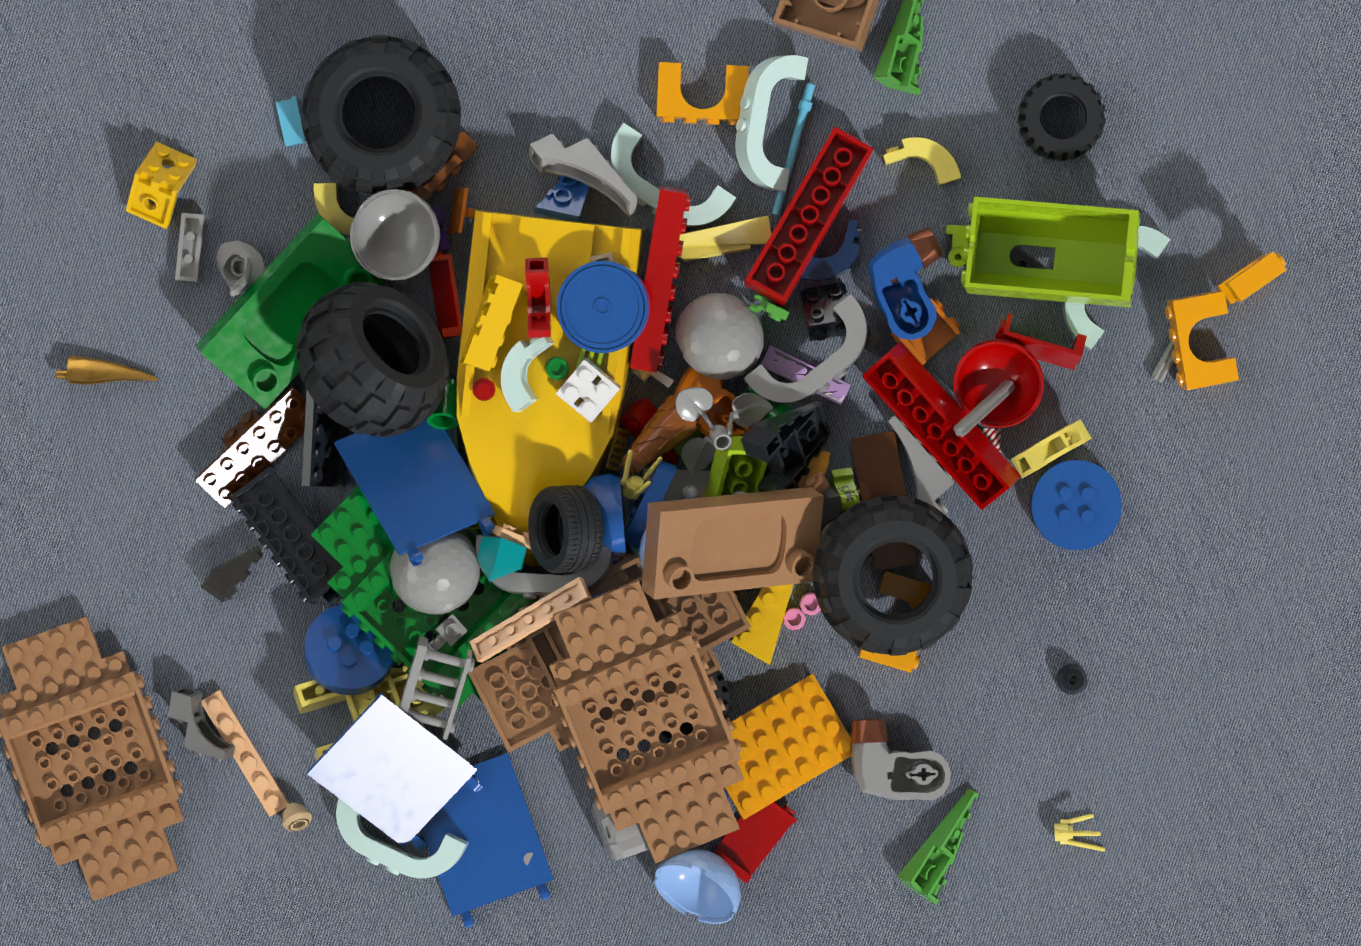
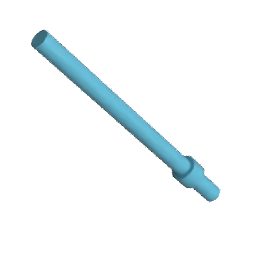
[772,83,815,216]

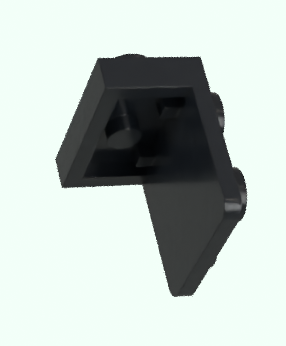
[801,282,848,341]

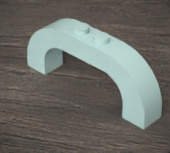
[735,55,808,191]
[611,123,736,227]
[1063,226,1170,350]
[336,799,469,878]

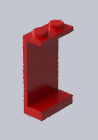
[429,251,462,340]
[994,313,1087,370]
[713,800,797,884]

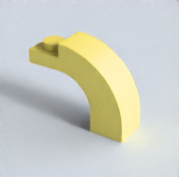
[882,137,961,186]
[314,183,354,236]
[1011,419,1092,478]

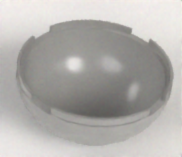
[350,189,440,280]
[675,293,764,380]
[390,531,480,615]

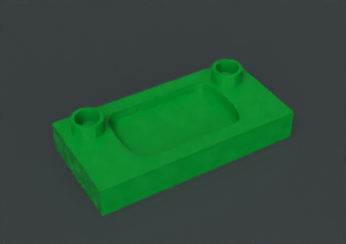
[195,213,385,409]

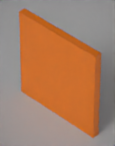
[448,188,477,234]

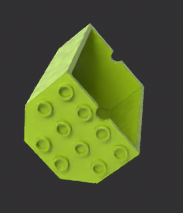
[961,197,1140,308]

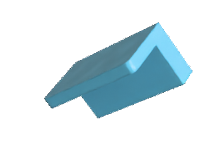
[276,96,307,147]

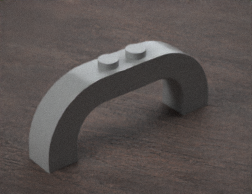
[744,294,867,404]
[476,535,614,599]

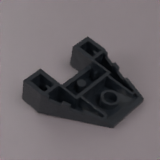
[741,401,831,492]

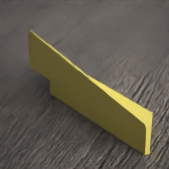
[677,216,771,262]

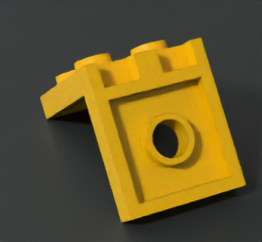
[126,141,197,229]

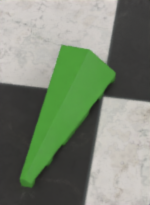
[873,0,924,95]
[897,789,978,905]

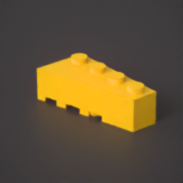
[460,275,523,371]
[731,584,793,665]

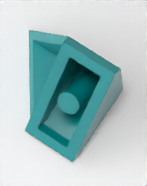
[477,537,527,582]

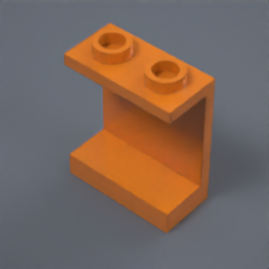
[889,298,960,365]

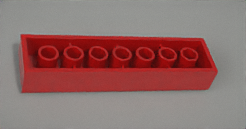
[744,127,874,307]
[630,186,692,373]
[862,341,1021,510]

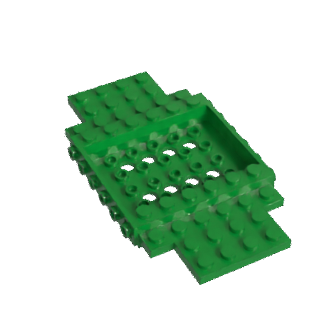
[310,486,538,709]

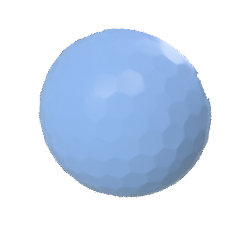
[654,848,741,924]

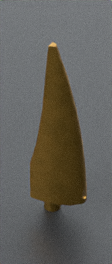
[56,355,158,385]

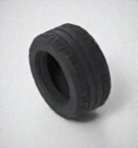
[528,485,604,573]

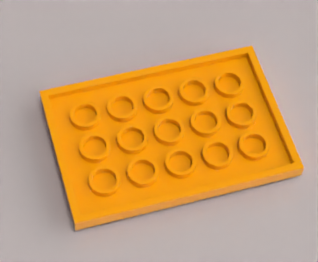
[724,674,852,820]

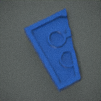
[535,176,590,222]

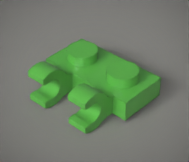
[749,292,791,322]

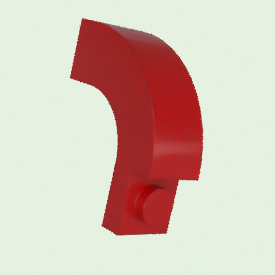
[525,258,552,338]

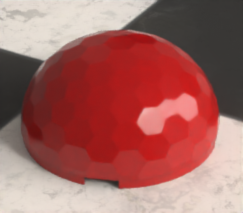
[953,339,1044,428]

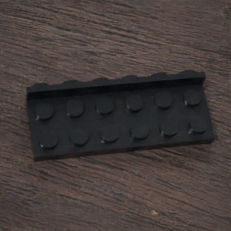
[302,390,348,488]
[231,466,342,605]

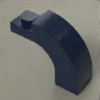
[801,219,861,281]

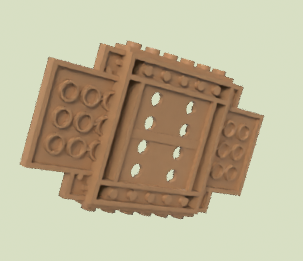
[468,552,751,753]
[549,579,744,864]
[0,616,185,901]

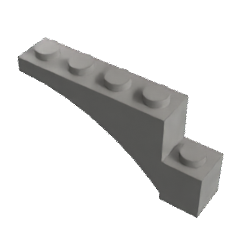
[529,134,638,216]
[887,415,954,518]

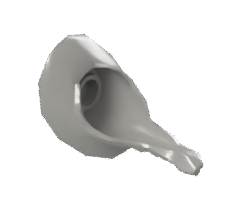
[217,240,265,296]

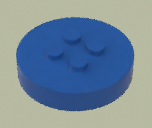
[557,261,650,353]
[625,460,678,549]
[1030,460,1122,550]
[304,605,393,695]

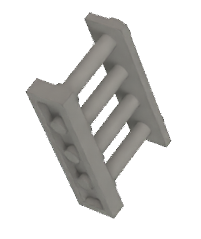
[398,636,475,740]

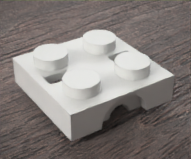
[556,357,621,423]

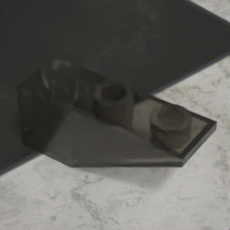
[201,545,264,603]

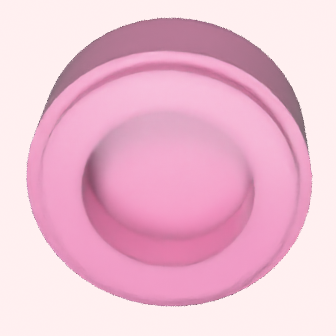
[800,592,821,615]
[783,607,806,630]

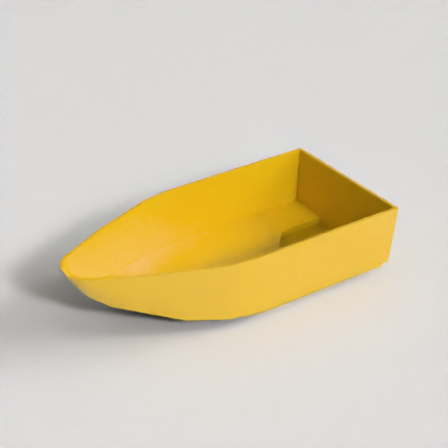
[457,210,646,568]

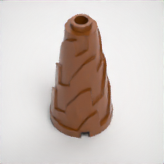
[621,395,701,474]

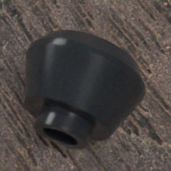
[1056,664,1087,695]

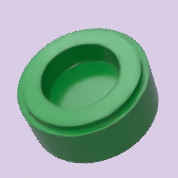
[545,357,569,380]

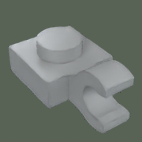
[428,614,467,651]

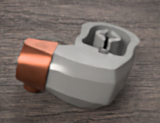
[851,719,951,800]

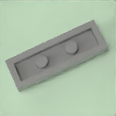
[175,213,205,283]

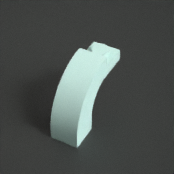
[501,337,554,412]

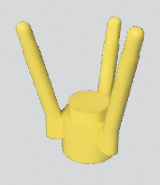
[620,450,663,500]
[1054,814,1105,851]

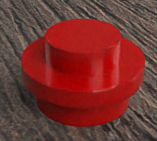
[472,378,496,401]

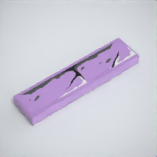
[761,345,851,405]

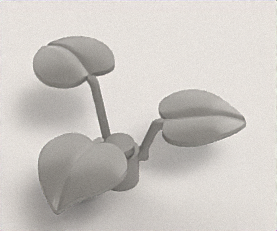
[675,387,773,476]

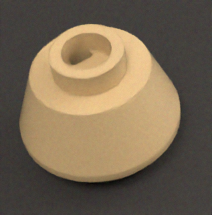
[282,803,312,831]

